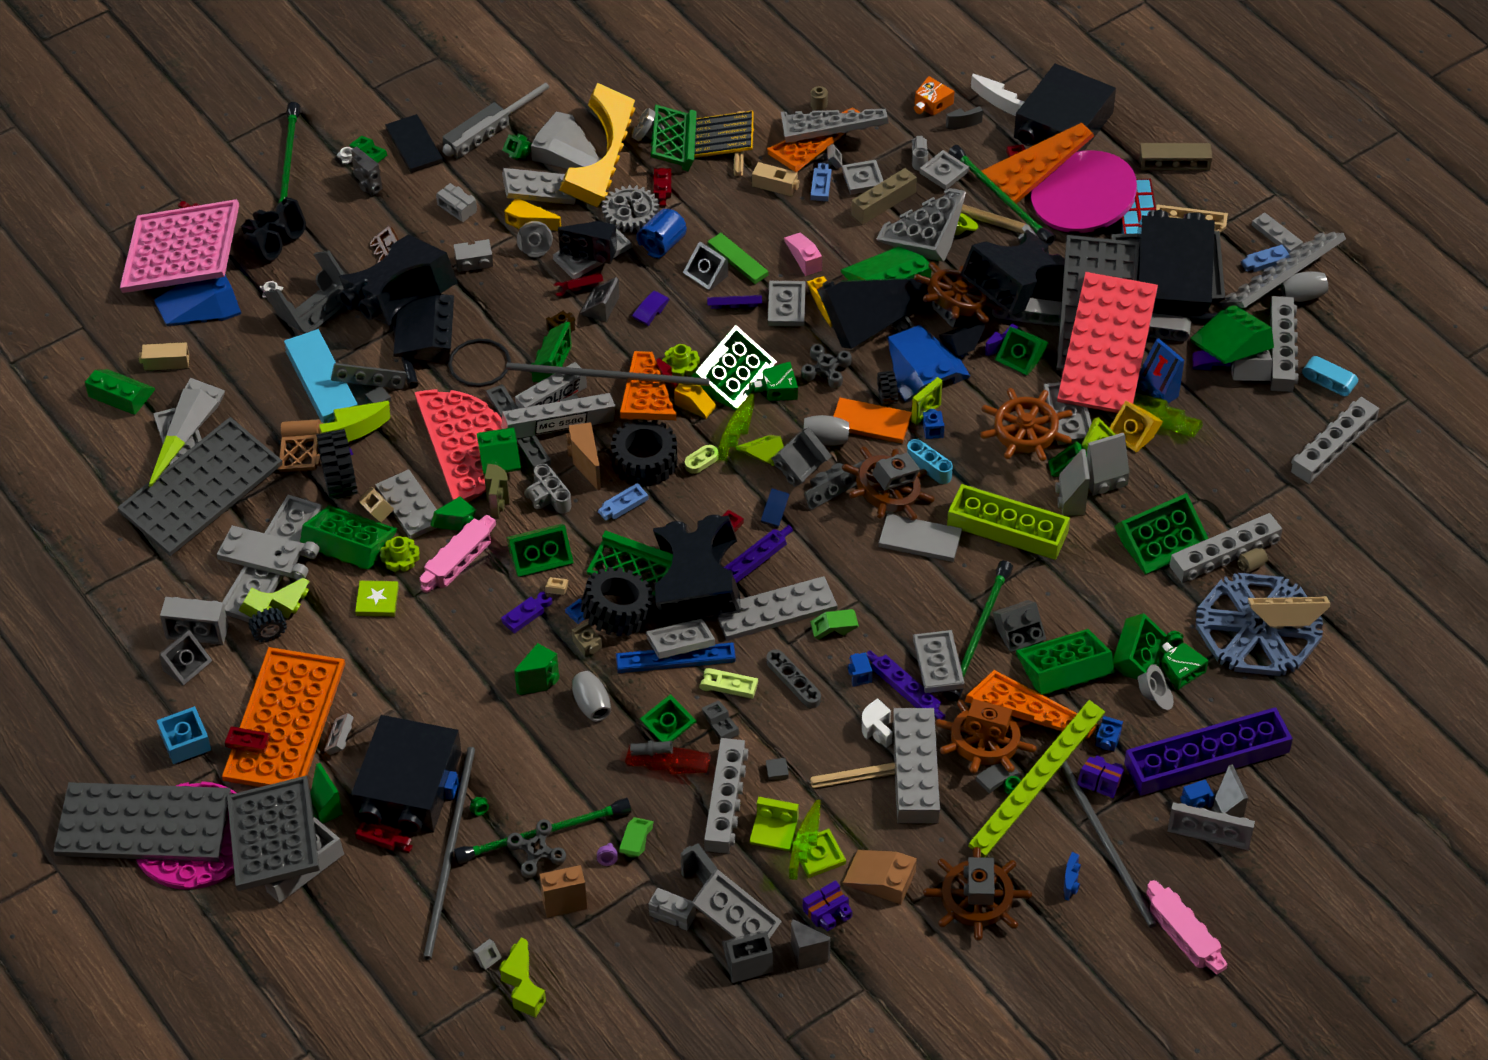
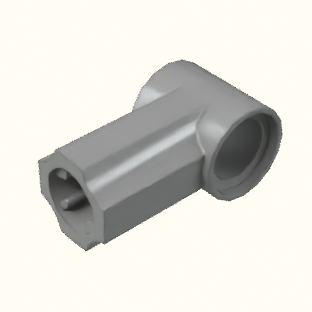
[912,136,928,171]

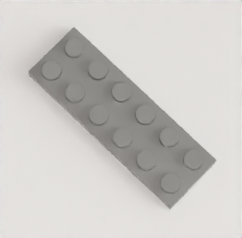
[717,576,837,641]

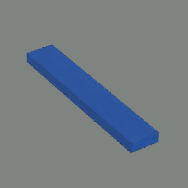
[616,642,736,673]

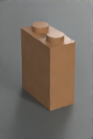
[539,865,587,918]

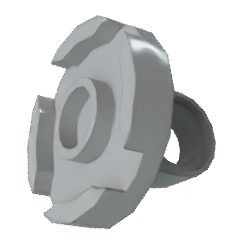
[632,108,665,141]
[517,221,553,257]

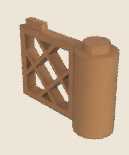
[278,419,324,472]

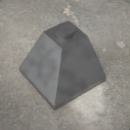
[1211,764,1248,818]

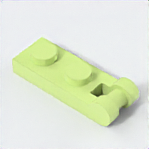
[699,668,758,699]

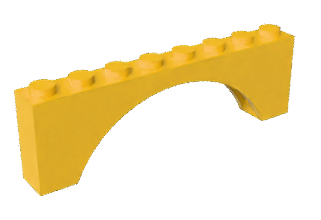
[559,83,635,207]

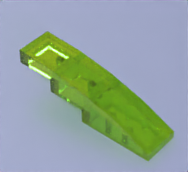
[1133,393,1203,438]
[719,394,754,461]
[789,800,821,880]

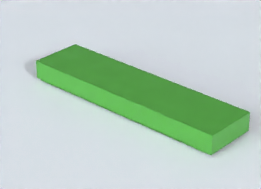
[707,233,768,284]

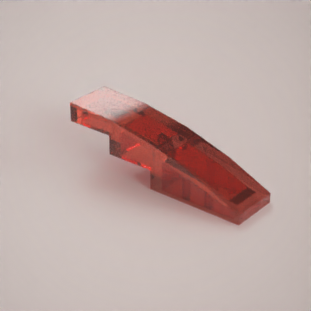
[625,746,711,774]

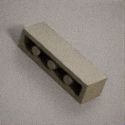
[1139,143,1212,170]
[851,168,917,225]

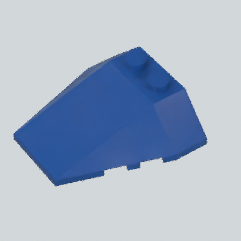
[154,275,241,326]
[888,325,970,403]

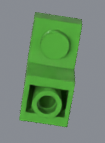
[810,609,859,640]
[619,817,654,857]

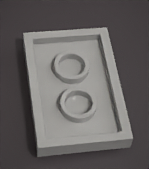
[768,281,805,326]
[646,619,715,659]

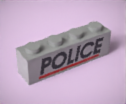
[515,362,587,409]

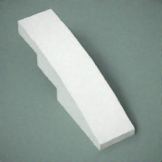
[971,74,1024,116]

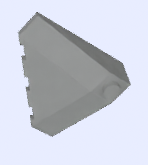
[531,112,601,169]
[877,188,966,262]

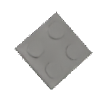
[920,150,969,190]
[842,160,883,195]

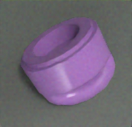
[597,843,618,866]

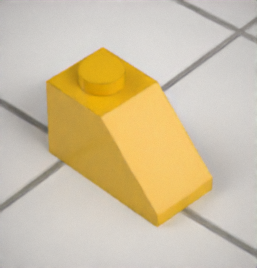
[674,384,716,419]

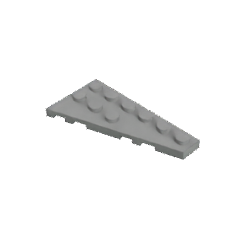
[781,109,889,143]

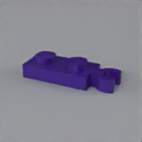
[501,591,552,634]

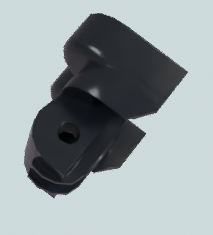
[240,197,306,260]

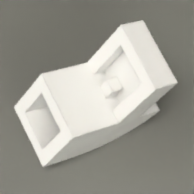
[862,698,893,747]

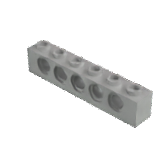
[1270,296,1298,392]
[1291,397,1379,484]
[1170,513,1282,583]
[704,738,749,854]

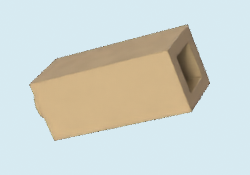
[752,162,800,196]
[139,342,189,371]

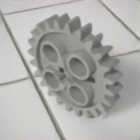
[602,185,659,232]

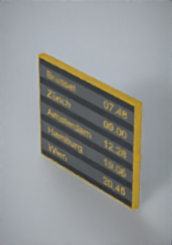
[694,111,754,158]

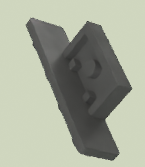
[331,363,407,389]
[804,459,872,509]

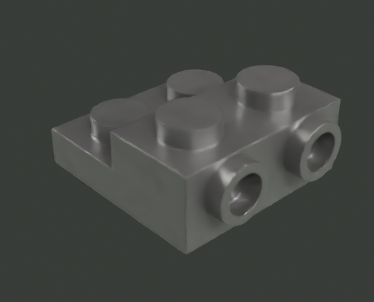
[351,146,382,196]

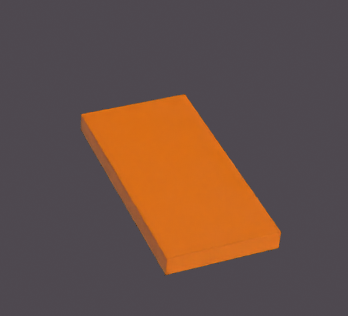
[834,397,912,444]

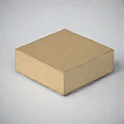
[545,577,568,595]

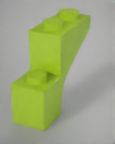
[238,578,309,619]
[499,937,546,1018]

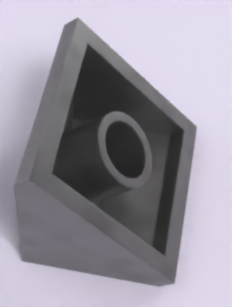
[683,241,728,290]
[580,277,620,322]
[159,630,212,685]
[791,919,830,969]

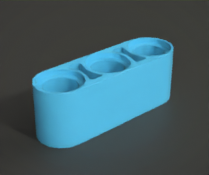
[1302,356,1358,396]
[907,439,953,484]

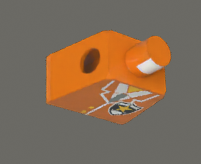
[914,76,955,115]

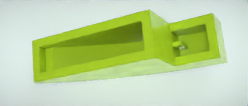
[319,401,390,442]

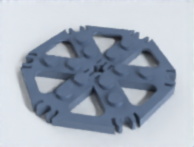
[1196,573,1323,676]

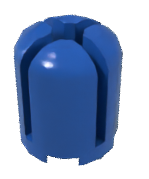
[637,209,687,258]

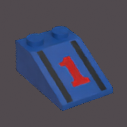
[1137,338,1184,407]

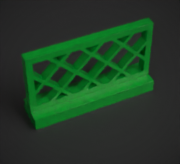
[651,104,697,172]
[586,530,673,598]

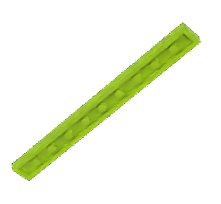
[968,700,1105,858]

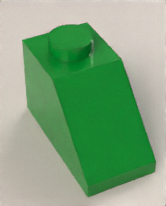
[1048,441,1087,477]
[430,496,476,531]

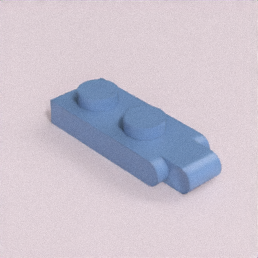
[811,163,832,201]
[1241,245,1290,272]
[598,483,649,520]

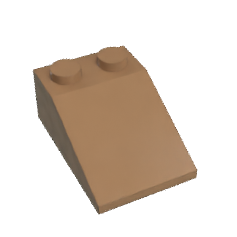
[566,422,601,490]
[843,850,917,904]

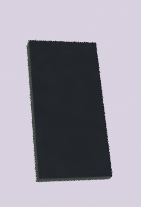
[385,114,443,173]

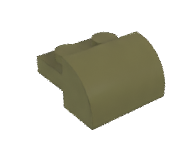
[484,464,510,518]

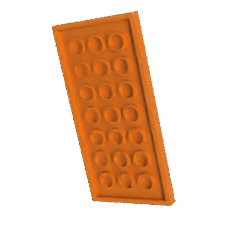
[222,647,345,787]

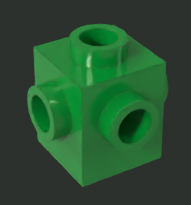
[502,134,532,160]

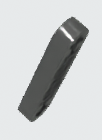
[767,649,821,708]

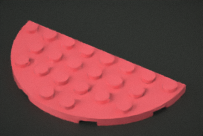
[415,389,502,502]

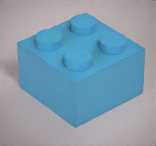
[157,706,211,764]

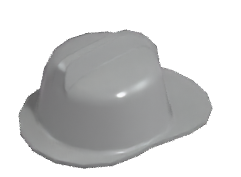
[1138,664,1174,710]

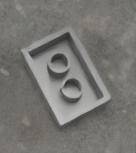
[160,597,229,645]

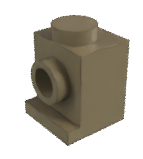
[572,621,602,657]

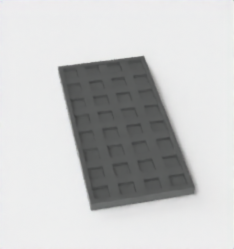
[1056,235,1139,371]
[117,417,283,556]
[53,782,231,862]

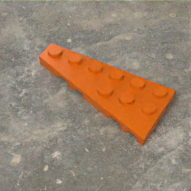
[767,107,861,173]
[982,123,1094,204]
[620,351,677,421]
[965,670,1098,739]

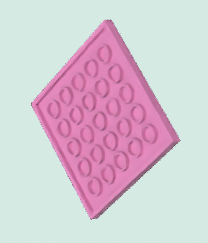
[120,199,239,293]

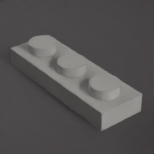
[1252,213,1303,253]

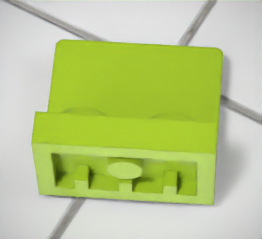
[750,797,799,851]

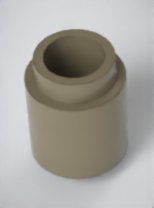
[810,86,828,111]
[1238,548,1268,573]

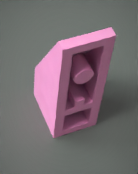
[784,233,822,276]

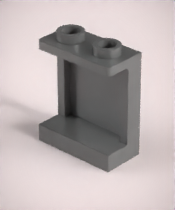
[771,427,832,487]
[680,843,718,886]

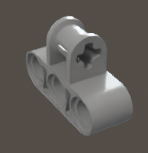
[524,464,571,513]

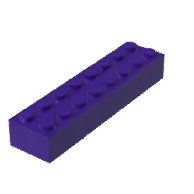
[1124,707,1293,796]

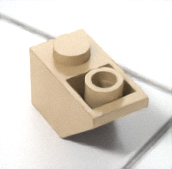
[358,486,394,522]

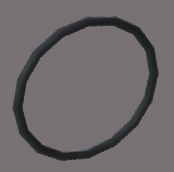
[448,338,511,387]

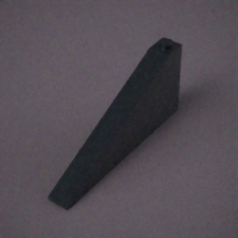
[817,277,943,349]

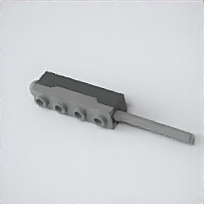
[442,83,549,159]

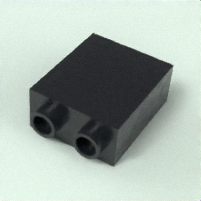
[1014,63,1116,152]
[1137,210,1215,313]
[351,715,462,834]

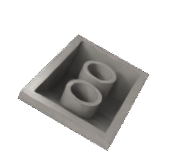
[1087,433,1129,496]
[1055,449,1090,516]

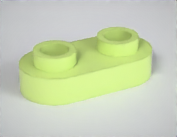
[685,445,718,473]

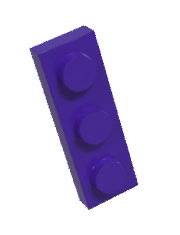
[707,295,762,309]

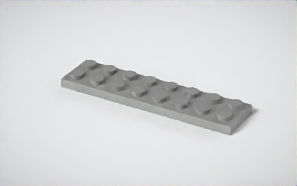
[1220,232,1346,309]
[223,495,323,622]

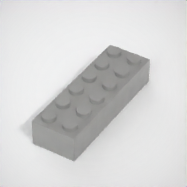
[892,708,940,823]

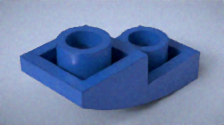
[1064,852,1081,901]

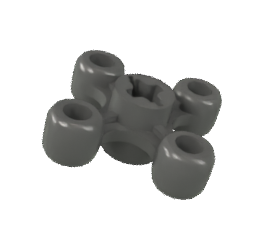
[801,344,852,389]
[506,819,566,879]

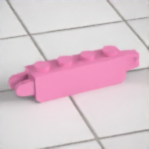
[419,515,496,593]
[1146,880,1227,974]

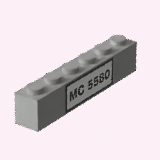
[501,393,615,439]

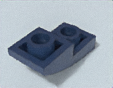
[761,488,790,528]

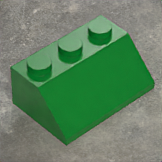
[530,322,572,383]
[85,369,155,415]
[506,524,574,577]
[1113,613,1167,679]

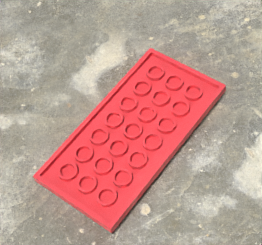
[1057,272,1158,413]

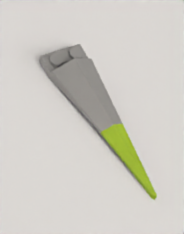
[149,378,225,487]

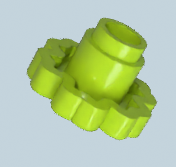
[662,344,700,377]
[380,536,420,572]

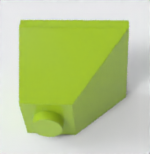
[735,435,784,466]

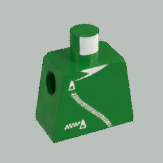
[753,362,798,401]
[1160,642,1208,690]

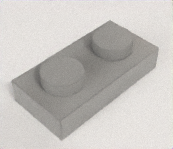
[324,713,354,755]

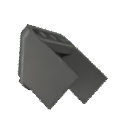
[264,250,345,333]

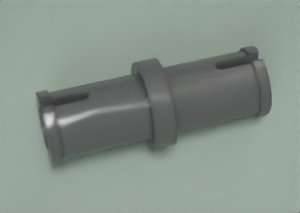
[630,740,673,757]

